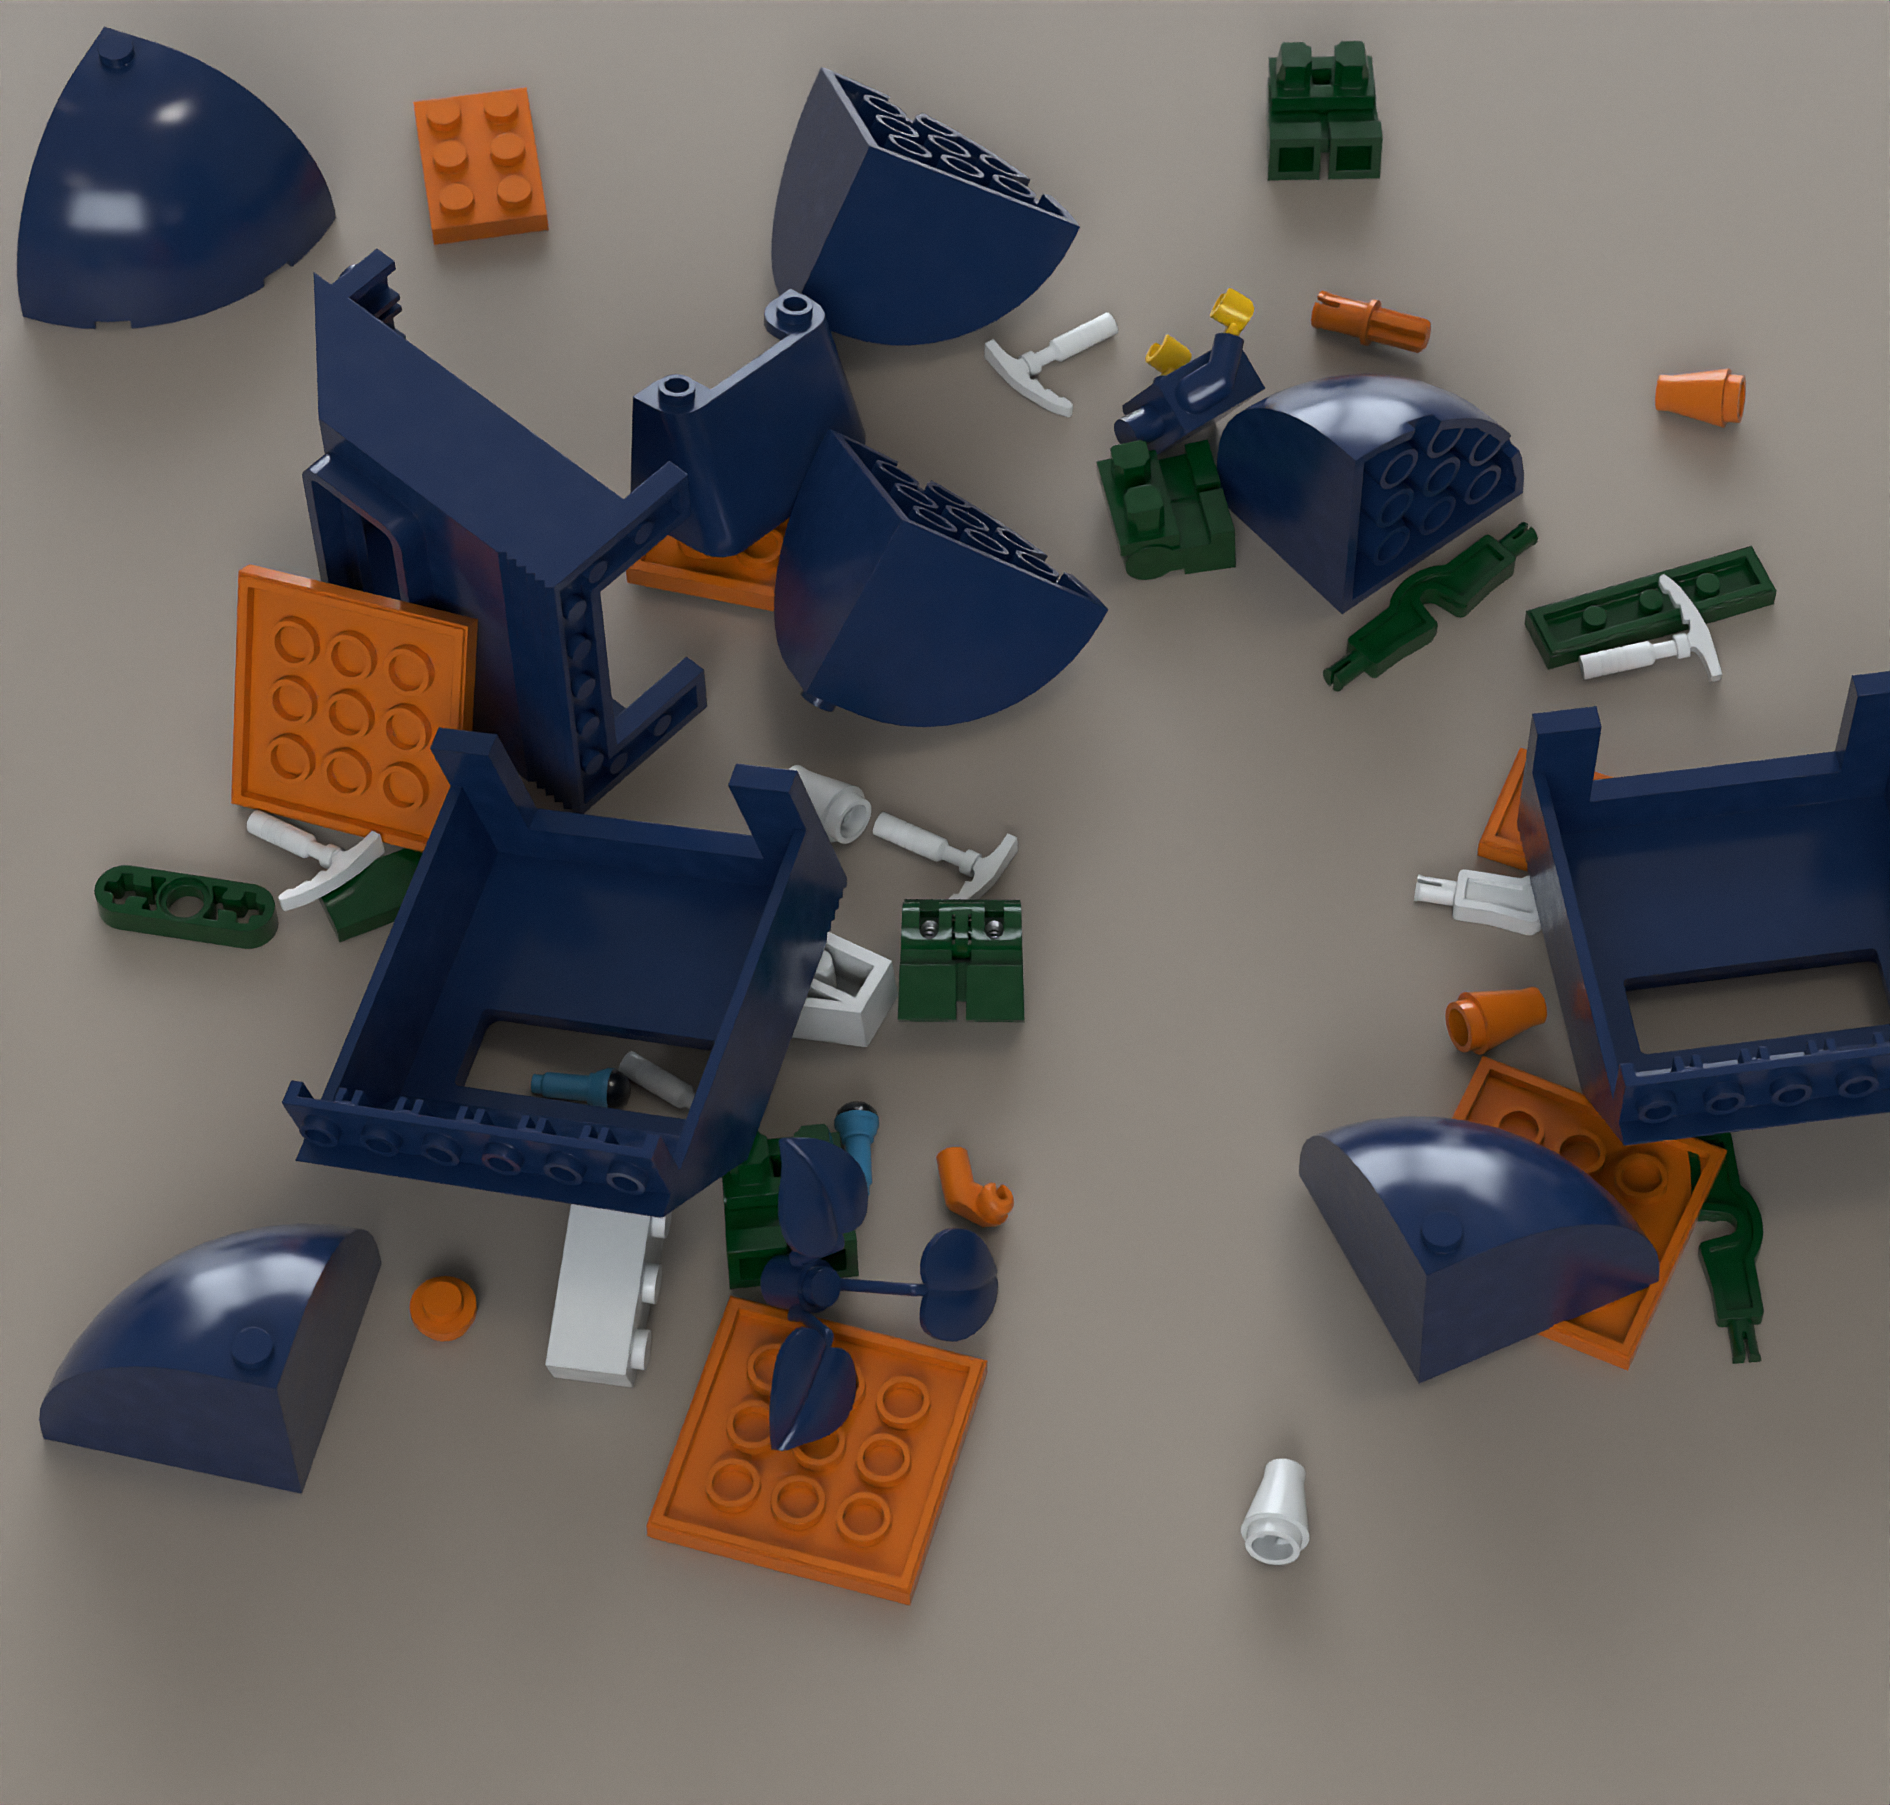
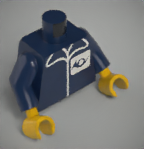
[1114,288,1266,455]

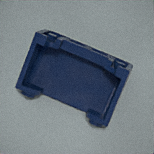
[630,289,866,557]

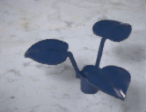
[760,1137,998,1451]

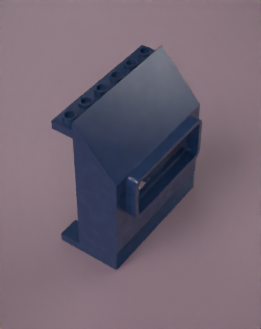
[302,249,707,814]
[1517,671,1890,1146]
[282,727,847,1218]

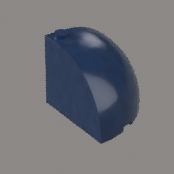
[17,26,336,329]
[771,67,1080,346]
[1216,374,1524,614]
[774,429,1109,727]
[1299,1116,1660,1384]
[39,1224,382,1494]

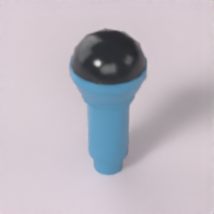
[531,1067,631,1110]
[834,1101,879,1196]

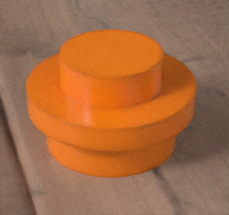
[409,1276,477,1342]

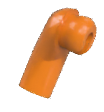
[936,1147,1014,1227]

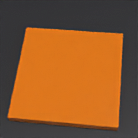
[231,564,478,853]
[1452,1056,1727,1371]
[646,1295,987,1606]

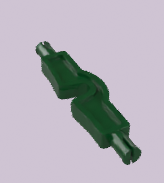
[1323,522,1538,692]
[1688,1133,1764,1364]

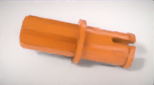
[1311,291,1431,353]

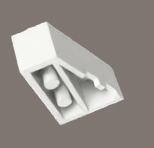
[792,932,898,1047]
[545,1204,672,1387]

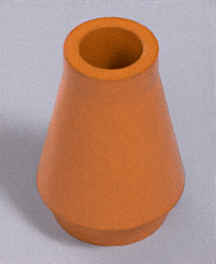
[1655,368,1746,428]
[1445,986,1547,1055]

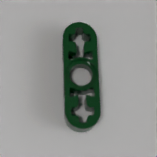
[94,865,279,949]

